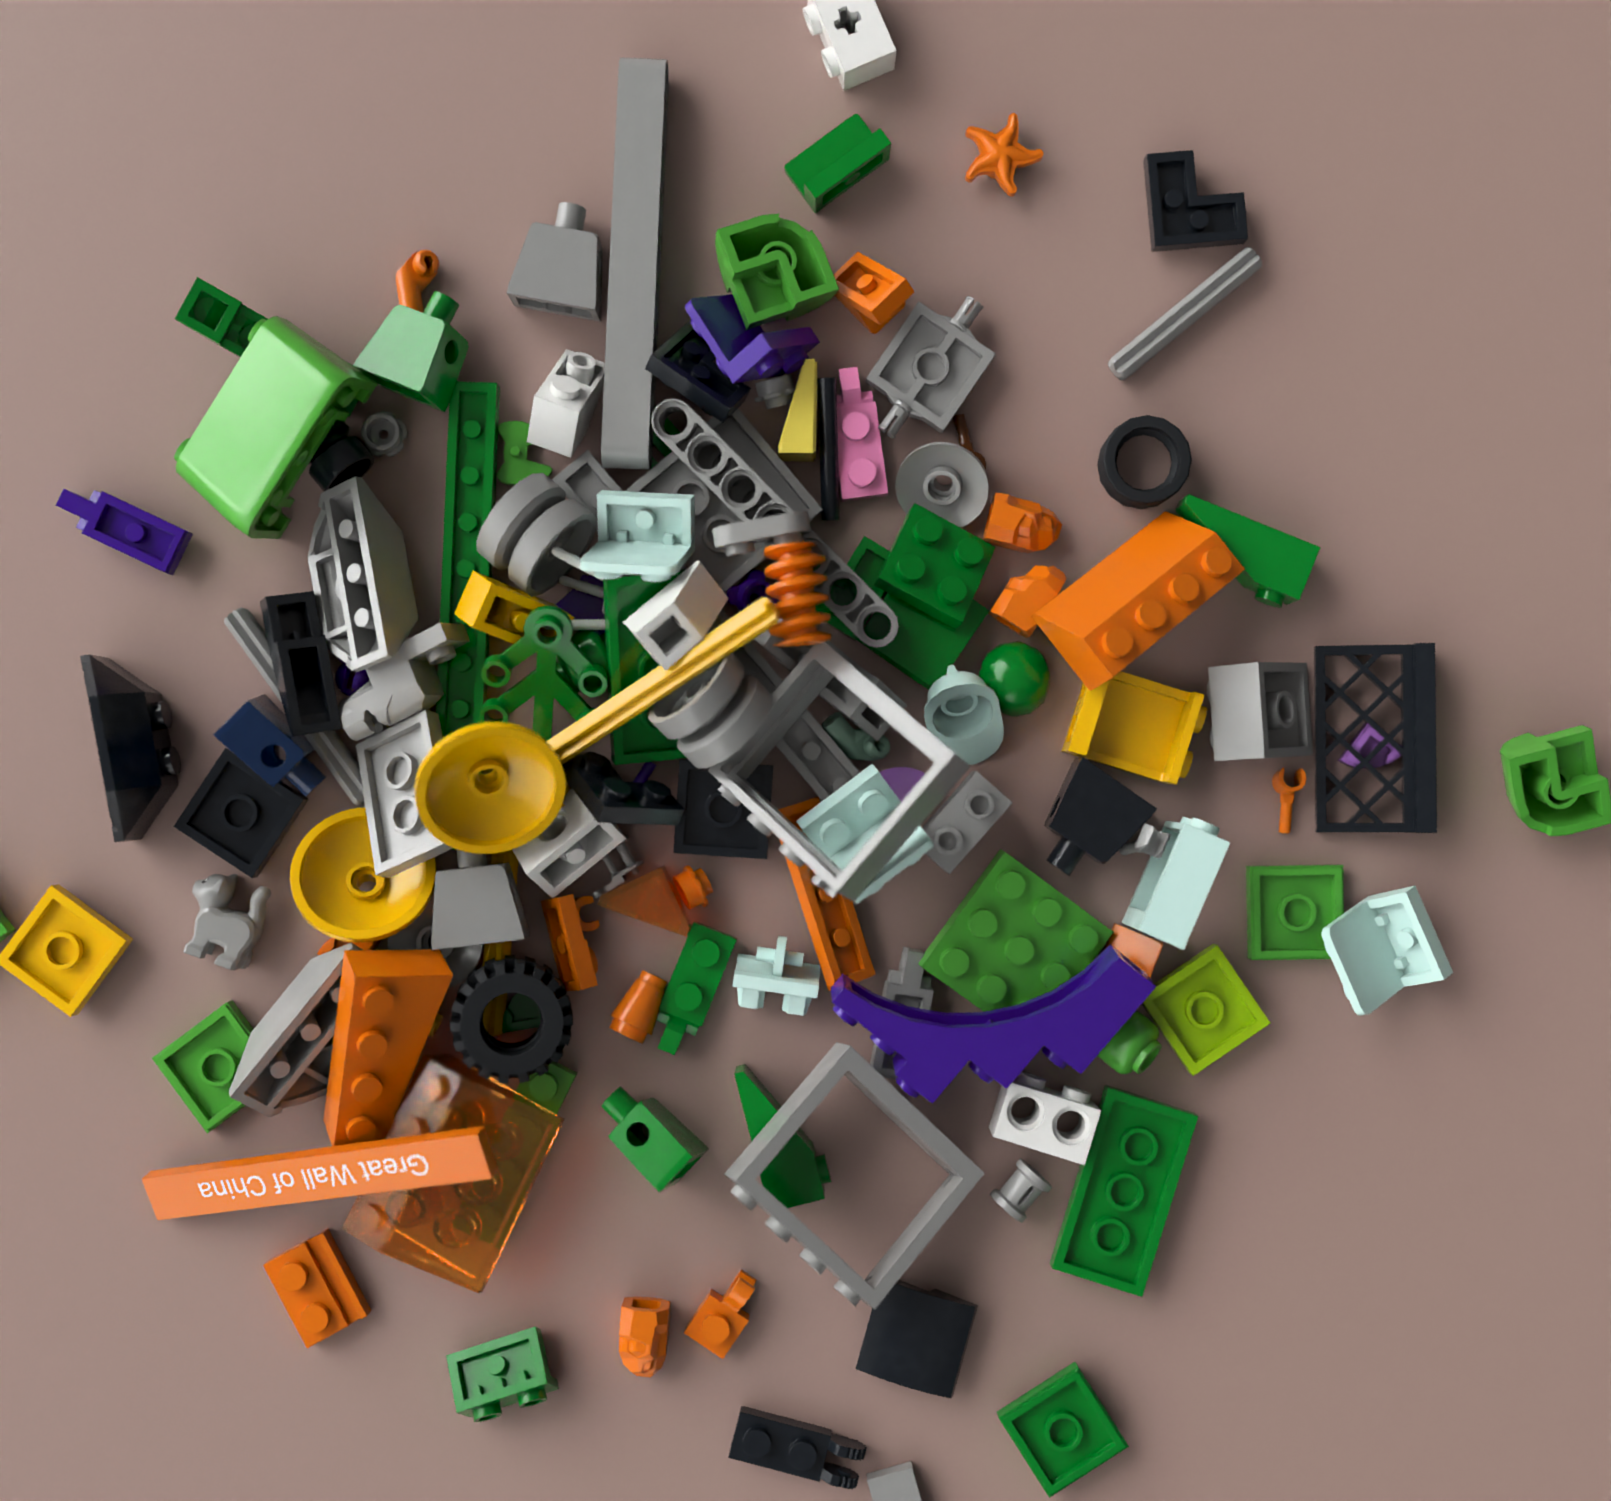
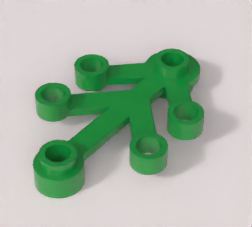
[479,606,608,741]

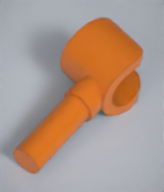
[1272,767,1307,833]

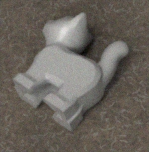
[183,874,271,970]

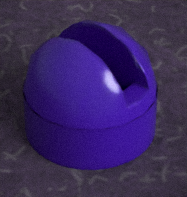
[335,662,370,696]

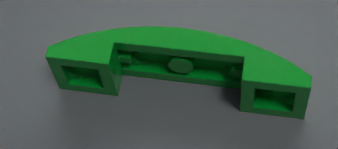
[174,277,359,417]

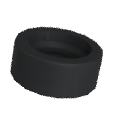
[1097,415,1192,509]

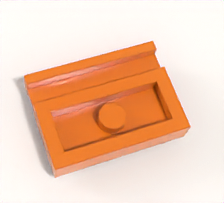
[263,1228,372,1348]

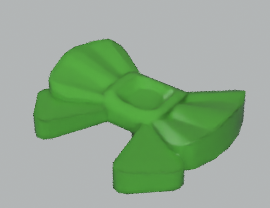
[497,421,552,486]

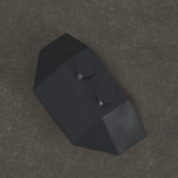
[80,654,181,842]

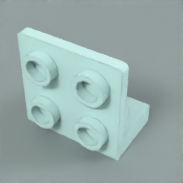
[796,764,934,903]

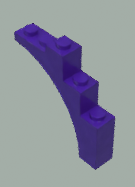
[831,944,1156,1104]

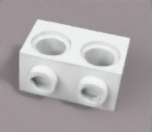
[988,1072,1101,1165]

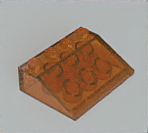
[342,1054,565,1293]

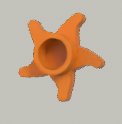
[965,113,1044,197]

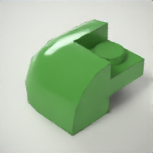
[715,213,839,330]
[1500,725,1611,836]

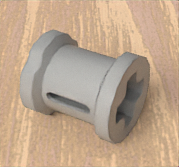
[990,1158,1052,1223]

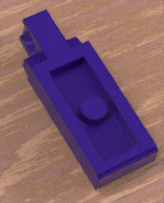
[55,489,193,575]

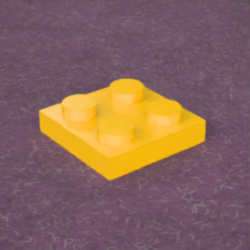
[0,884,133,1017]

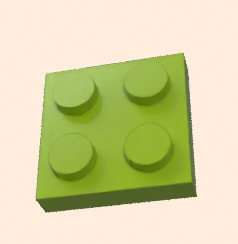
[1142,943,1270,1076]

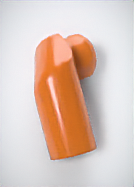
[395,249,439,313]

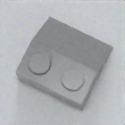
[1207,662,1313,761]

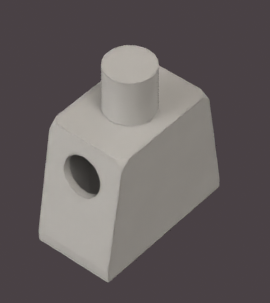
[507,202,602,322]
[431,849,530,950]

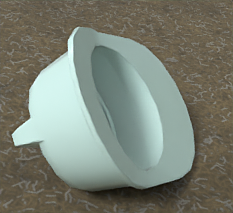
[924,664,1004,765]

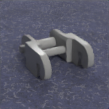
[592,835,644,899]

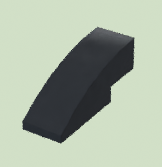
[260,591,342,737]

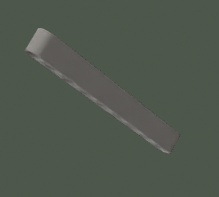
[601,57,669,470]

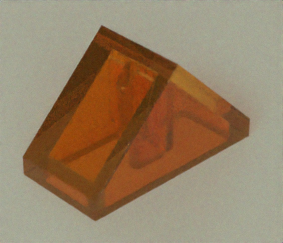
[597,865,692,937]

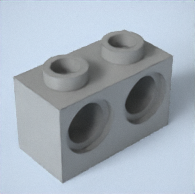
[922,771,1012,874]

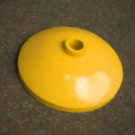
[414,722,566,854]
[290,807,436,942]

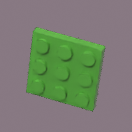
[918,849,1113,1012]

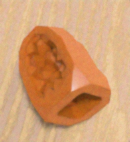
[982,492,1062,553]
[988,565,1067,638]
[619,1296,671,1378]

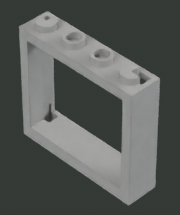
[708,642,970,901]
[724,1042,985,1310]

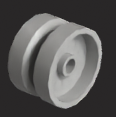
[476,473,597,597]
[648,653,772,769]

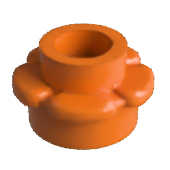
[673,865,713,910]

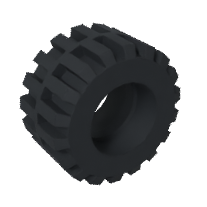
[450,955,573,1084]

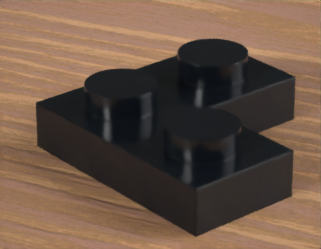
[1143,150,1248,252]
[645,320,751,423]
[562,752,684,826]

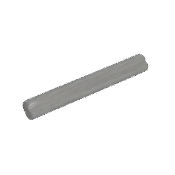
[1108,247,1263,381]

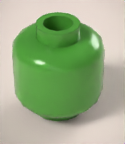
[1097,1010,1162,1074]

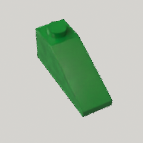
[1175,494,1321,608]
[734,1064,832,1208]

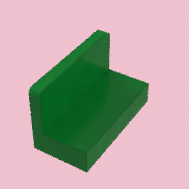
[784,114,891,214]

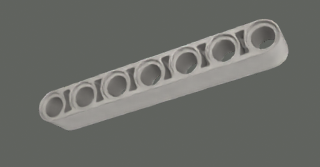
[651,398,899,647]

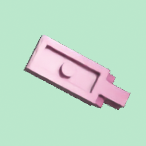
[837,367,888,502]

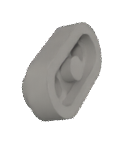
[712,511,811,557]

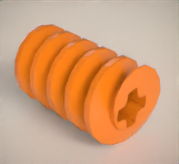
[763,542,832,647]

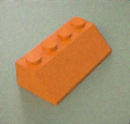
[1031,511,1245,691]

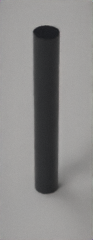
[817,377,840,520]

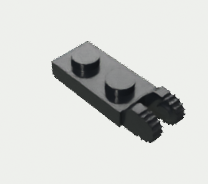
[728,1406,867,1489]

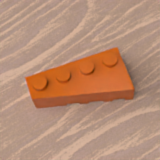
[323,949,453,1146]

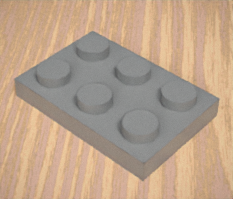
[356,710,453,878]

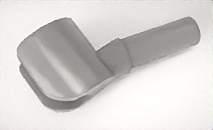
[1119,823,1171,859]

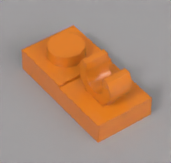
[541,894,600,991]

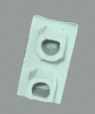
[732,936,821,1016]

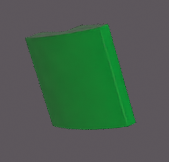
[856,593,990,690]

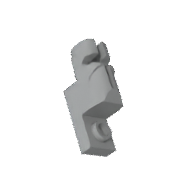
[338,622,471,741]

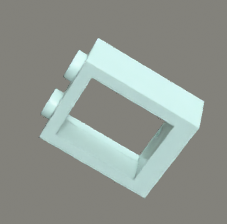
[1121,817,1230,950]

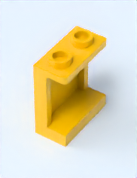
[1062,671,1207,785]

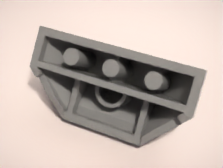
[308,476,419,672]
[228,942,363,1117]

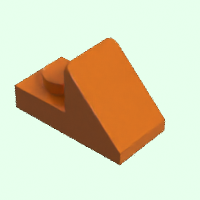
[833,251,914,334]

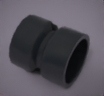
[309,420,375,491]

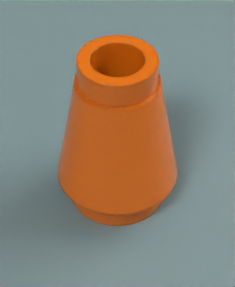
[609,970,667,1044]

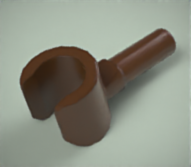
[953,414,986,470]

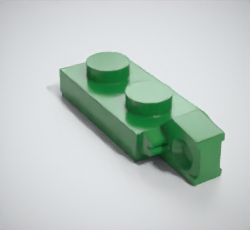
[656,921,737,1055]

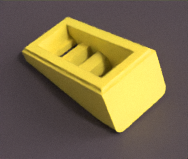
[778,359,818,462]

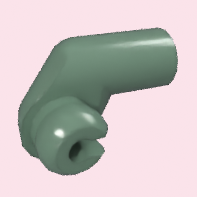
[822,712,890,761]

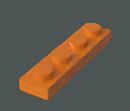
[778,797,876,991]

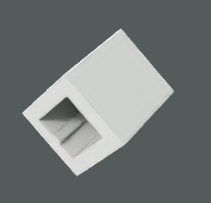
[527,349,605,458]
[623,560,729,671]

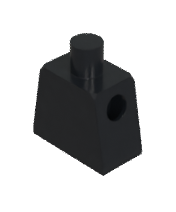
[1044,757,1157,876]

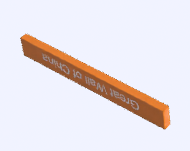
[142,1126,499,1220]

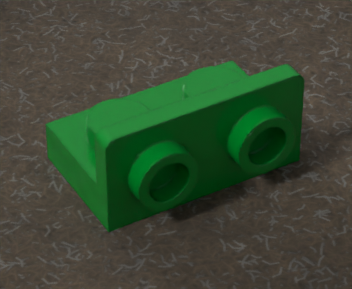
[446,1326,559,1422]

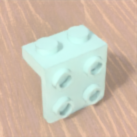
[580,490,695,582]
[1322,885,1453,1016]

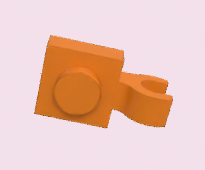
[684,1269,756,1359]

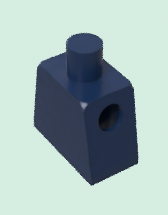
[213,694,326,797]

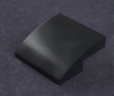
[856,1280,978,1398]

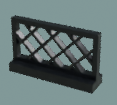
[1314,643,1437,833]

